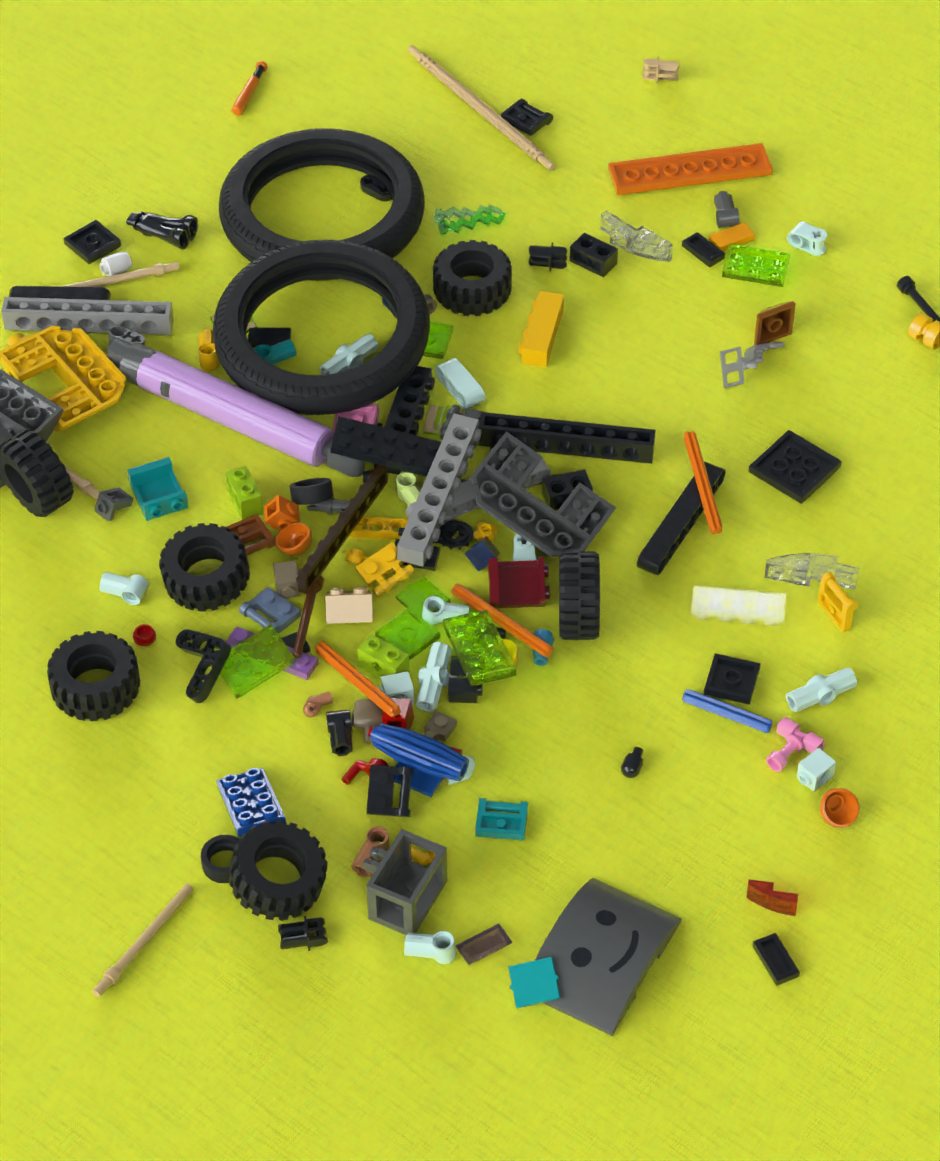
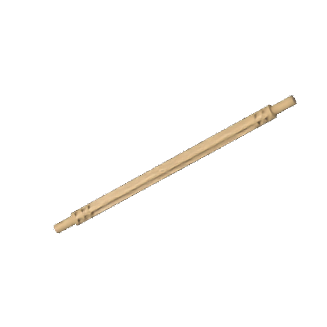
[408,45,556,171]

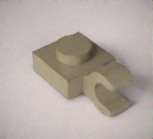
[424,711,457,742]

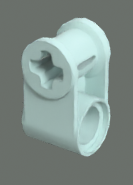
[787,222,827,256]
[513,534,536,561]

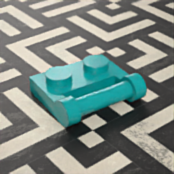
[475,798,528,840]

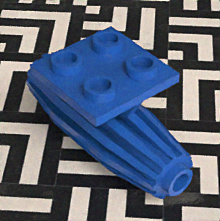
[370,723,469,797]

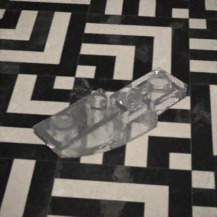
[601,210,673,262]
[764,553,860,589]

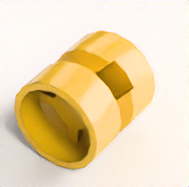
[908,312,940,350]

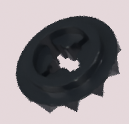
[439,520,474,550]

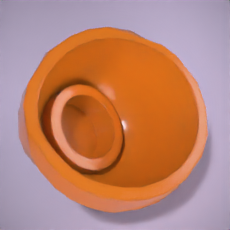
[276,523,312,556]
[820,788,860,827]

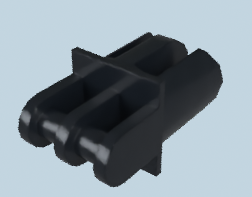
[529,242,567,272]
[278,916,328,951]

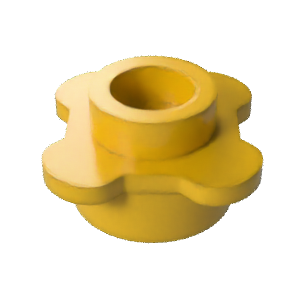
[473,522,498,542]
[342,548,368,565]

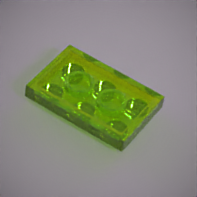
[722,244,790,287]
[220,624,296,699]

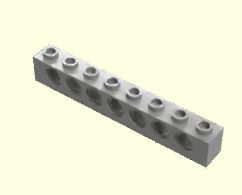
[1,297,174,335]
[397,413,482,567]

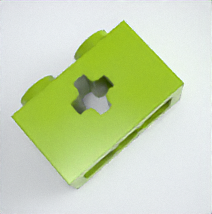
[357,634,410,678]

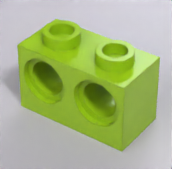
[225,466,263,520]

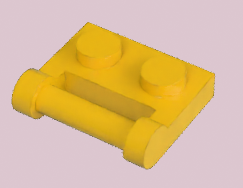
[818,572,858,632]

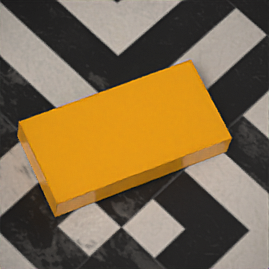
[709,222,755,251]

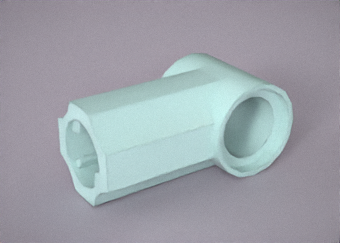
[99,572,149,605]
[422,596,469,627]
[404,931,456,964]

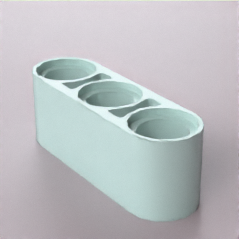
[435,358,485,410]

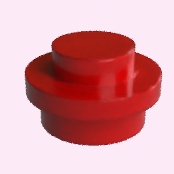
[133,624,156,646]

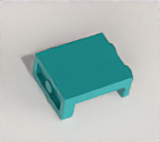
[127,457,188,521]

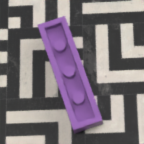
[226,626,318,680]

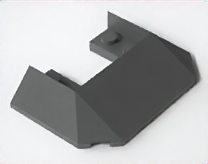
[470,432,616,557]

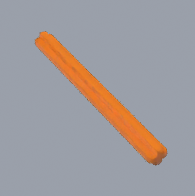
[684,431,722,534]
[451,584,554,658]
[315,641,401,718]

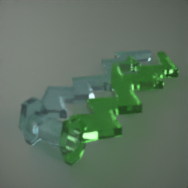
[433,204,505,234]

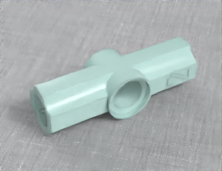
[319,333,378,375]
[416,642,452,712]
[786,668,857,712]

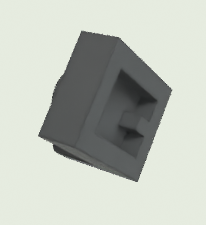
[95,488,133,521]

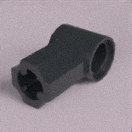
[326,710,353,756]

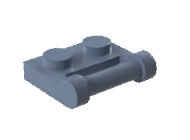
[239,587,301,637]

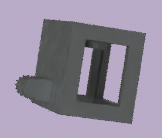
[362,829,447,935]

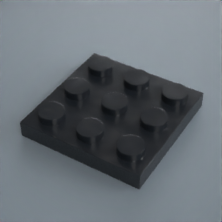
[748,430,842,504]

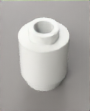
[100,252,132,276]

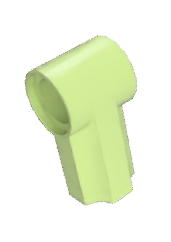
[396,472,421,506]

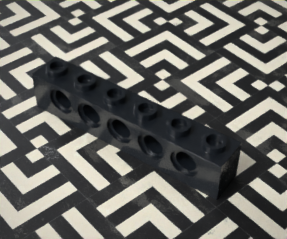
[374,366,435,475]

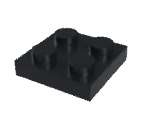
[64,220,121,264]
[704,653,761,705]

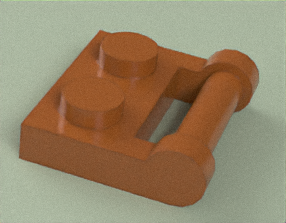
[227,514,276,556]

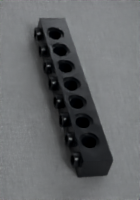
[479,412,656,464]

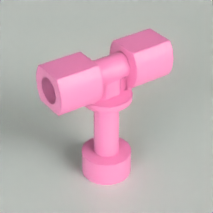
[766,717,825,772]

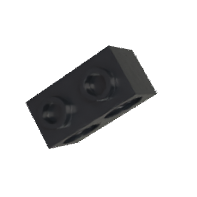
[570,233,618,278]
[542,469,593,511]

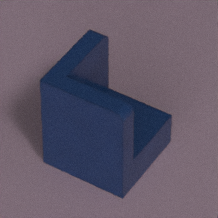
[465,536,500,571]

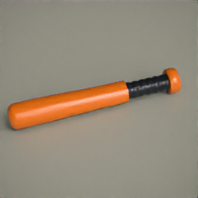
[232,61,268,115]

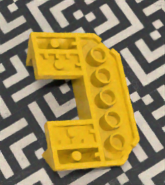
[0,326,126,432]

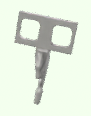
[720,342,785,388]

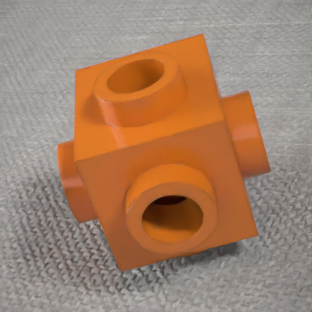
[264,495,300,531]

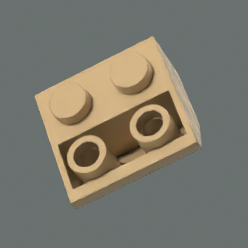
[325,587,373,624]

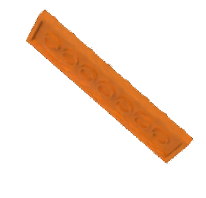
[608,143,773,195]

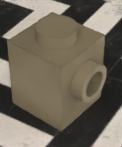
[273,561,300,598]

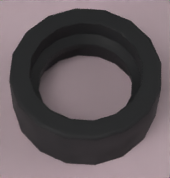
[289,478,334,505]
[201,835,239,883]

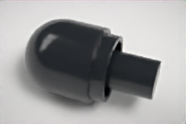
[621,747,643,778]

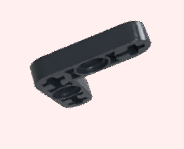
[176,629,231,703]

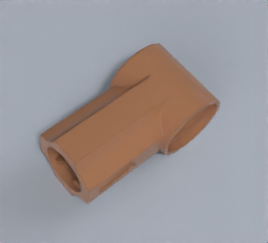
[351,826,390,878]

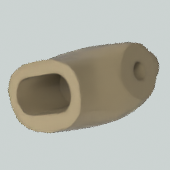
[352,699,383,744]

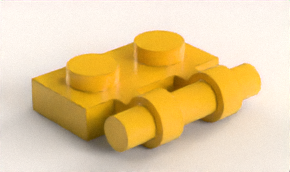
[355,542,414,597]

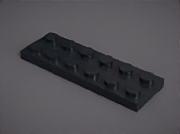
[330,416,462,478]

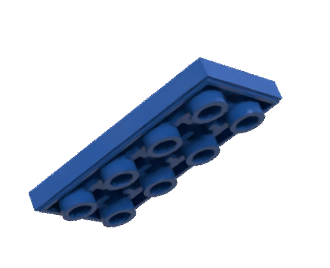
[216,768,286,837]

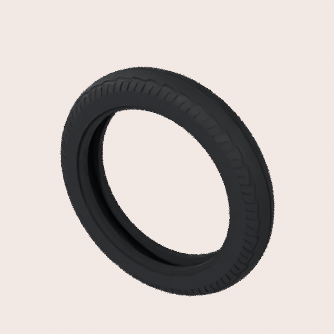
[219,128,425,281]
[213,240,430,415]

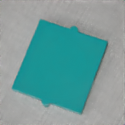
[508,957,561,1009]

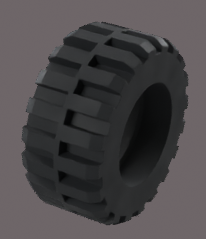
[433,240,512,316]
[0,430,74,517]
[159,523,250,611]
[559,551,600,640]
[47,631,140,721]
[229,821,328,921]

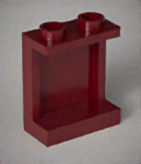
[488,557,550,608]

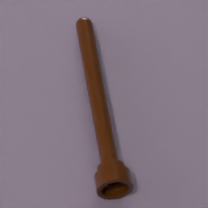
[292,575,324,659]

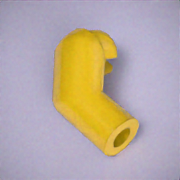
[411,845,435,865]

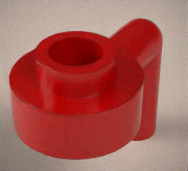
[341,758,389,785]

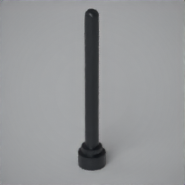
[897,276,940,322]

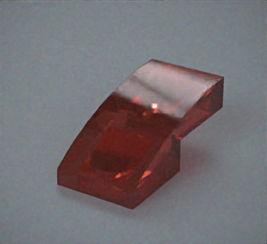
[746,879,798,916]

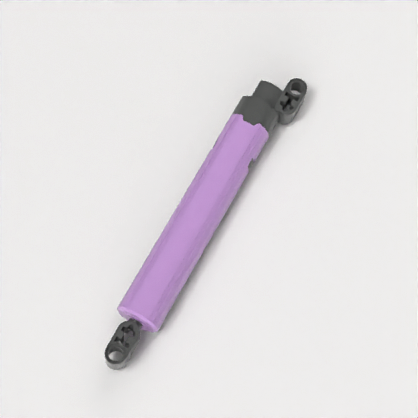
[107,326,365,477]

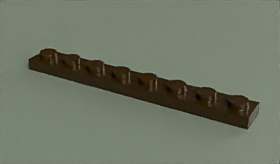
[296,465,388,594]

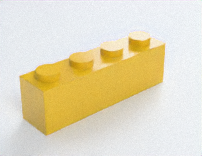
[519,291,564,367]

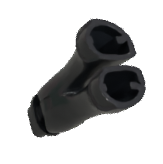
[126,211,198,250]

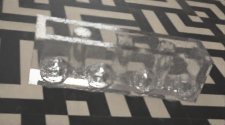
[691,585,786,626]

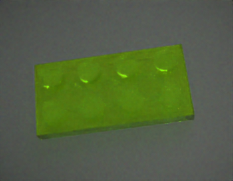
[443,609,516,686]

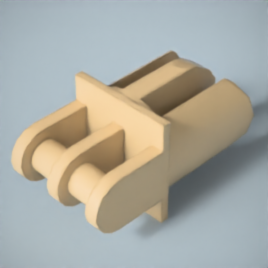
[643,56,679,83]

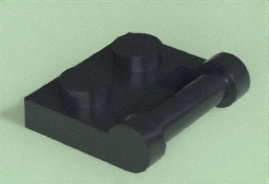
[501,98,553,136]
[366,765,414,817]

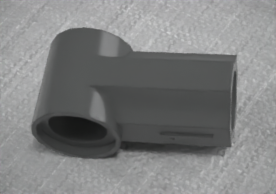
[714,191,739,228]

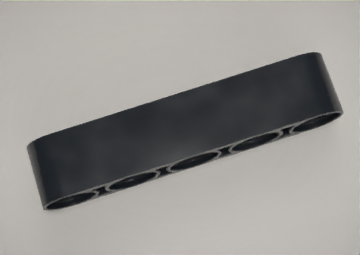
[9,286,111,300]

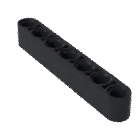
[637,462,726,576]

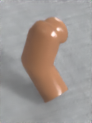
[303,692,333,717]

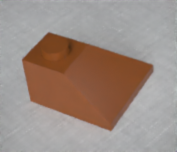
[754,301,796,345]

